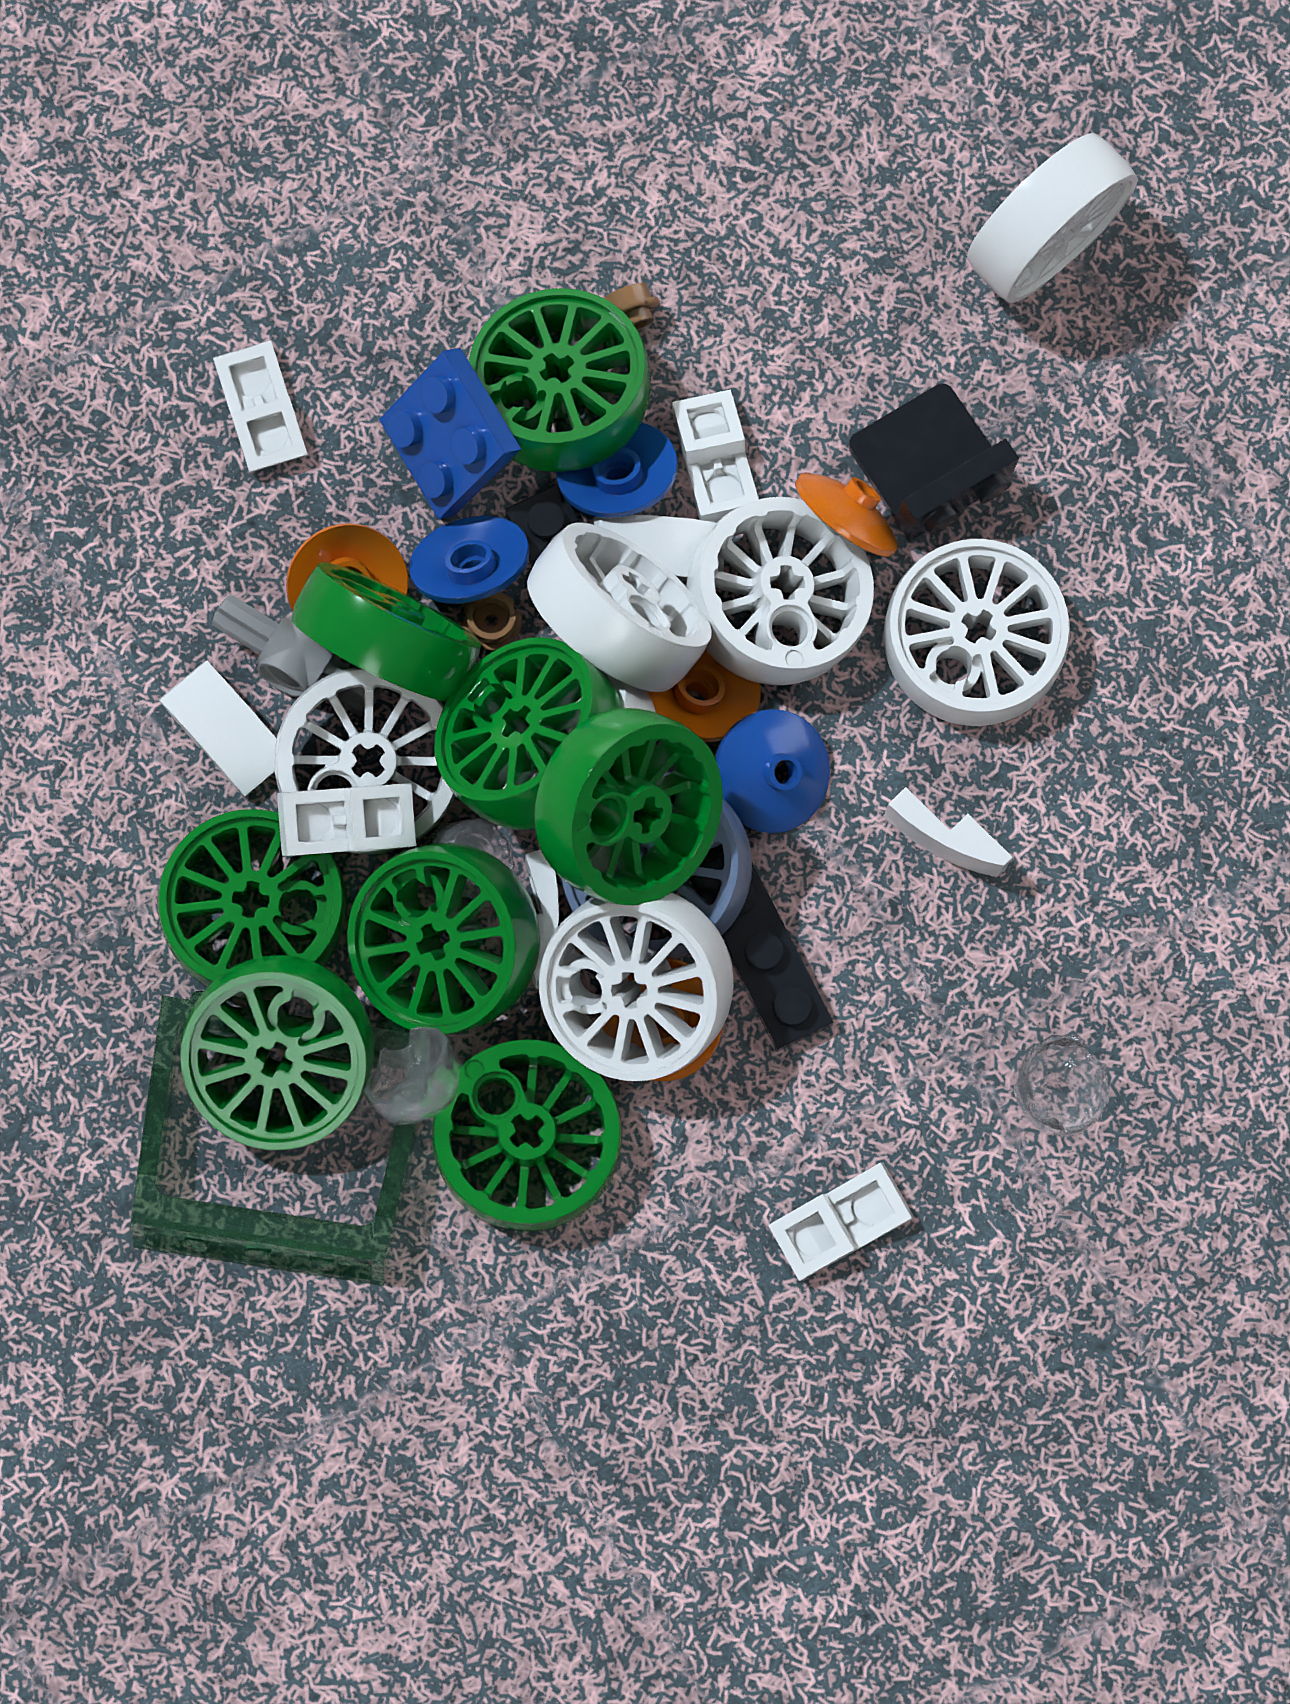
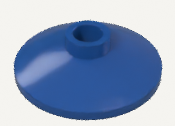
[556,422,678,518]
[409,516,530,603]
[715,709,830,833]

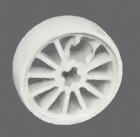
[967,133,1138,303]
[686,497,874,685]
[527,523,712,692]
[883,539,1070,726]
[274,667,455,854]
[539,893,734,1081]

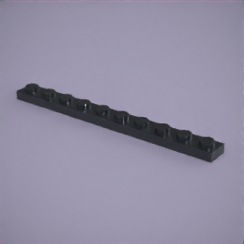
[505,484,834,1052]

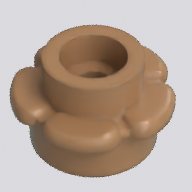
[604,283,660,329]
[462,592,522,651]

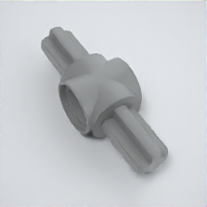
[212,595,381,717]

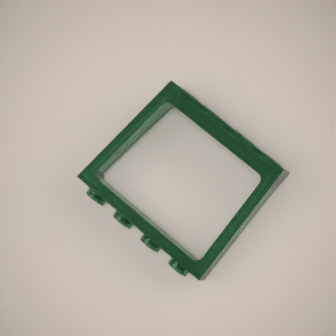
[130,990,436,1286]

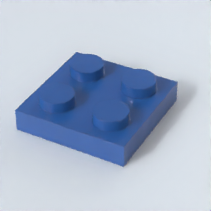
[379,347,521,520]

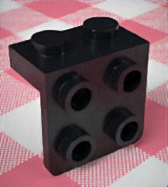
[848,384,1019,541]

